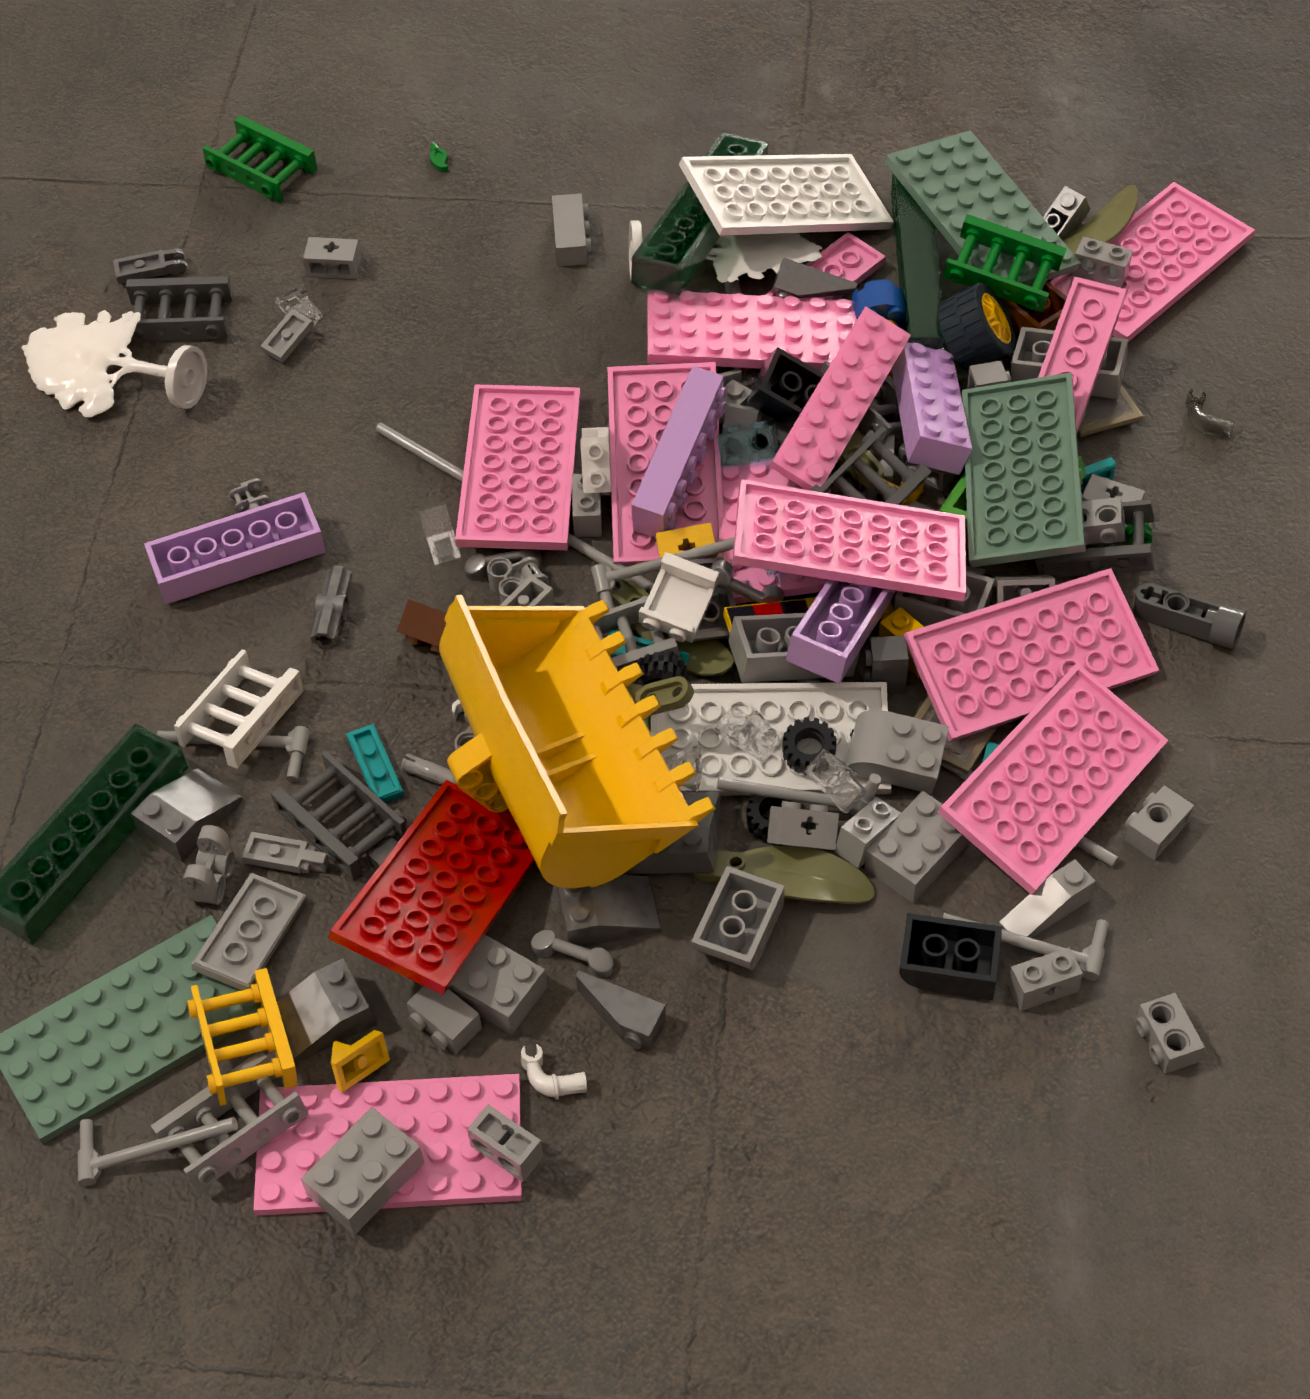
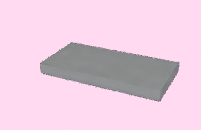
[192,873,306,990]

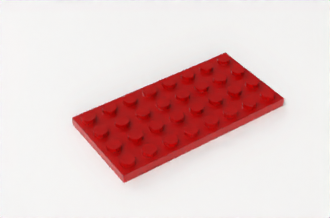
[328,780,535,995]

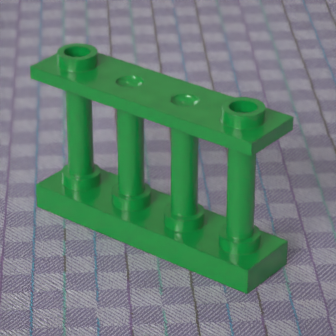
[202,115,318,203]
[943,214,1067,312]

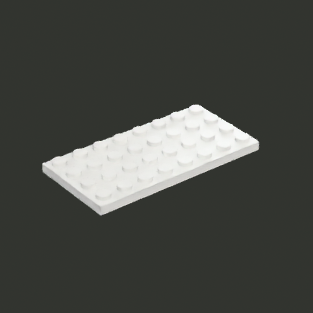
[679,154,894,236]
[651,682,892,796]

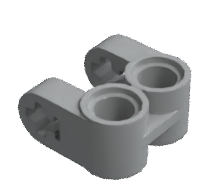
[182,825,235,905]

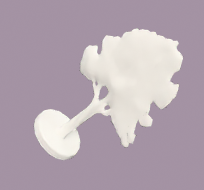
[629,217,822,283]
[22,310,208,417]

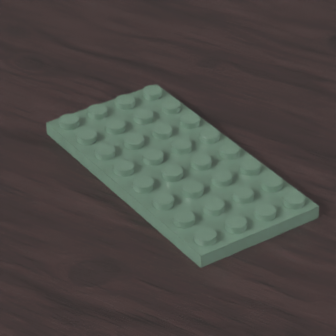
[885,130,1081,286]
[962,373,1086,568]
[0,915,262,1144]

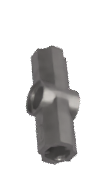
[311,566,352,648]

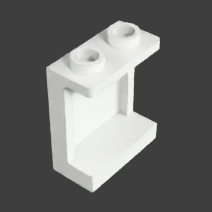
[580,427,611,493]
[639,552,719,643]

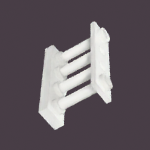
[174,649,303,768]

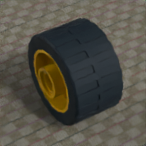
[937,283,1017,372]

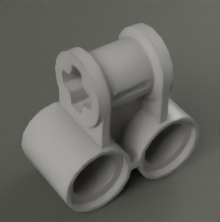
[487,557,549,604]

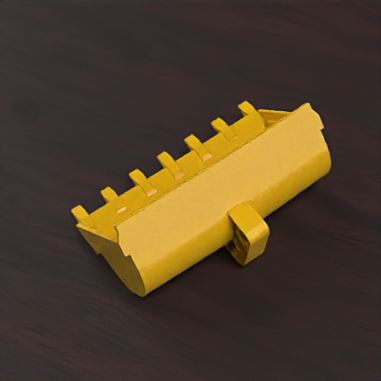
[439,595,715,888]

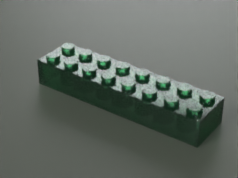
[0,723,188,945]

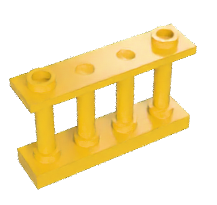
[187,968,298,1106]

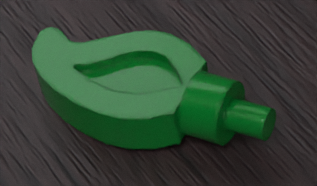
[430,142,448,172]

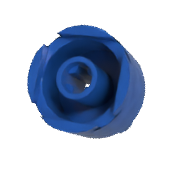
[851,280,907,329]

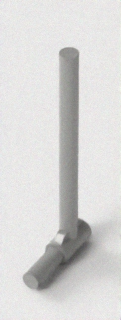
[591,537,735,609]
[156,726,310,783]
[717,774,881,816]
[943,913,1109,981]
[77,1117,238,1186]

